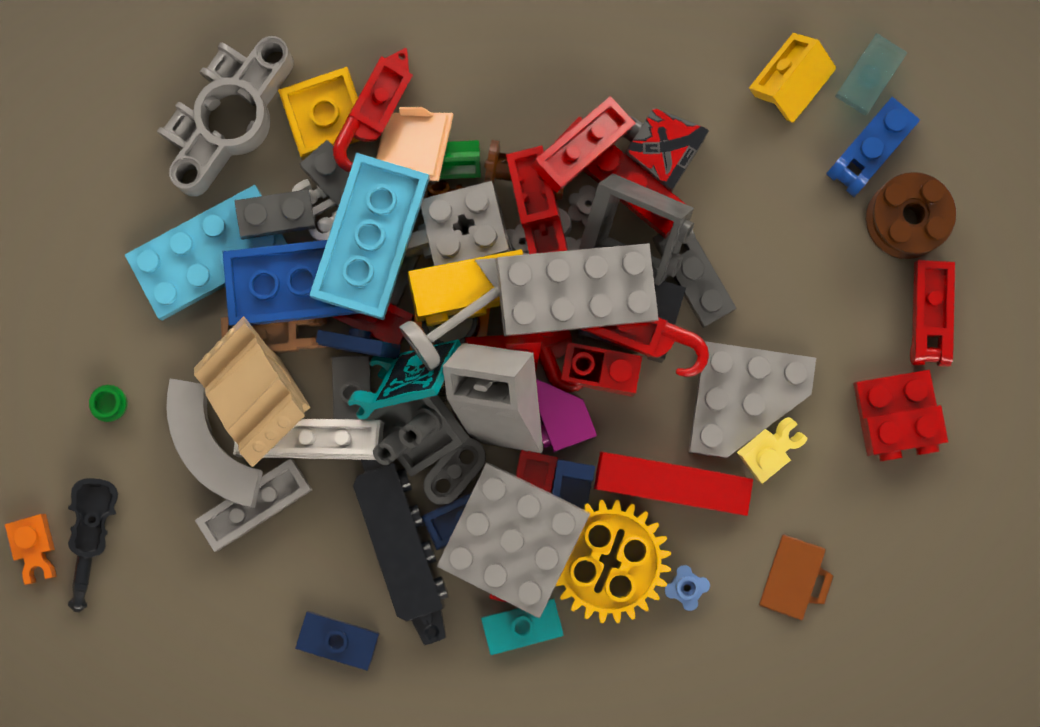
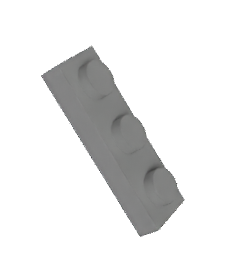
[195,458,312,552]

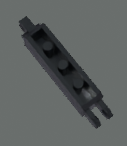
[353,459,449,645]

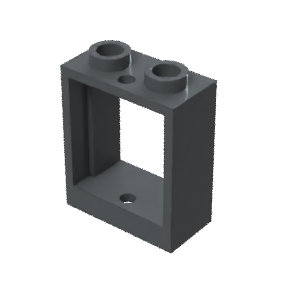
[579,174,694,286]

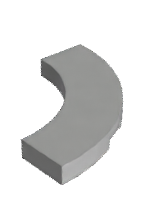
[167,378,263,509]

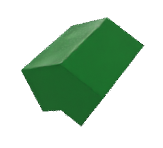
[439,140,481,179]

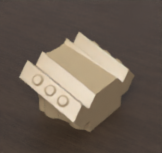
[194,316,311,467]

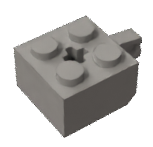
[405,181,511,266]

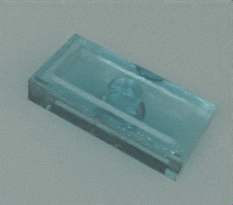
[835,33,908,116]

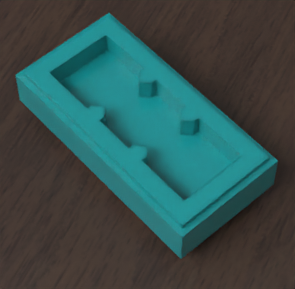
[481,598,564,655]

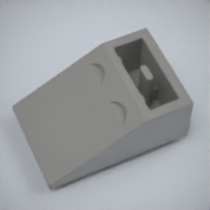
[443,343,543,453]

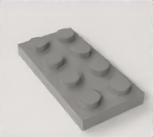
[495,243,659,336]

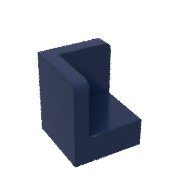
[552,460,595,510]

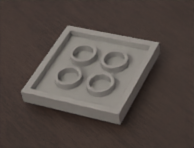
[437,463,591,618]

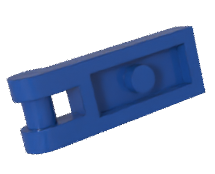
[826,97,920,197]

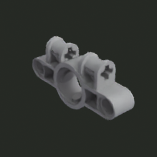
[157,36,294,196]

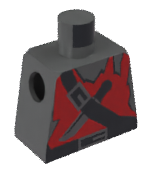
[623,108,709,192]

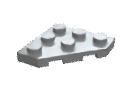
[689,341,816,458]

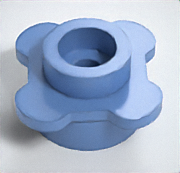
[664,565,710,611]

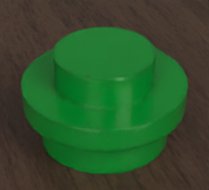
[89,385,128,422]

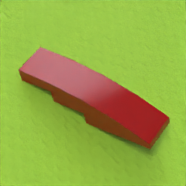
[506,145,569,254]
[594,452,753,516]

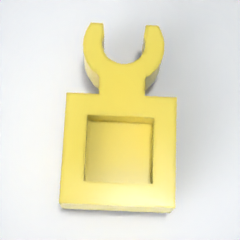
[737,417,808,484]

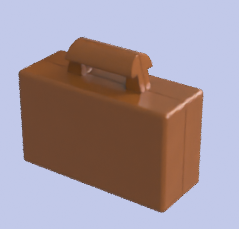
[759,535,834,620]

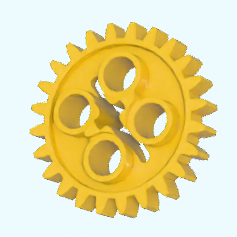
[556,500,671,623]

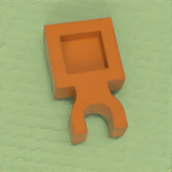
[5,514,57,585]

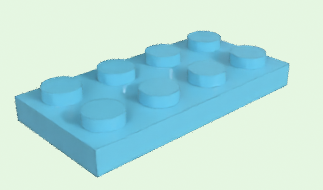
[309,153,430,320]
[125,185,288,320]

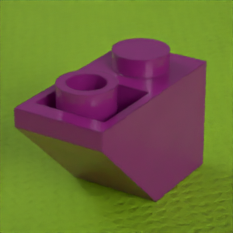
[536,379,597,453]

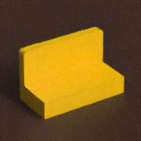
[749,33,836,122]

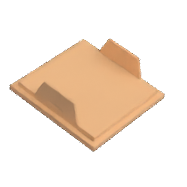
[376,107,454,181]

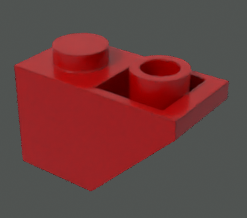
[561,342,643,397]

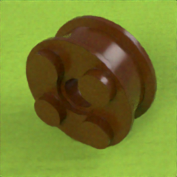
[866,172,956,259]

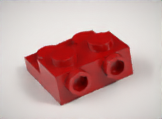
[853,369,948,462]

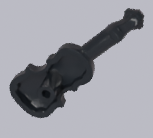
[68,478,118,612]

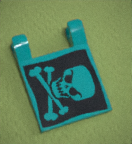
[348,339,461,419]

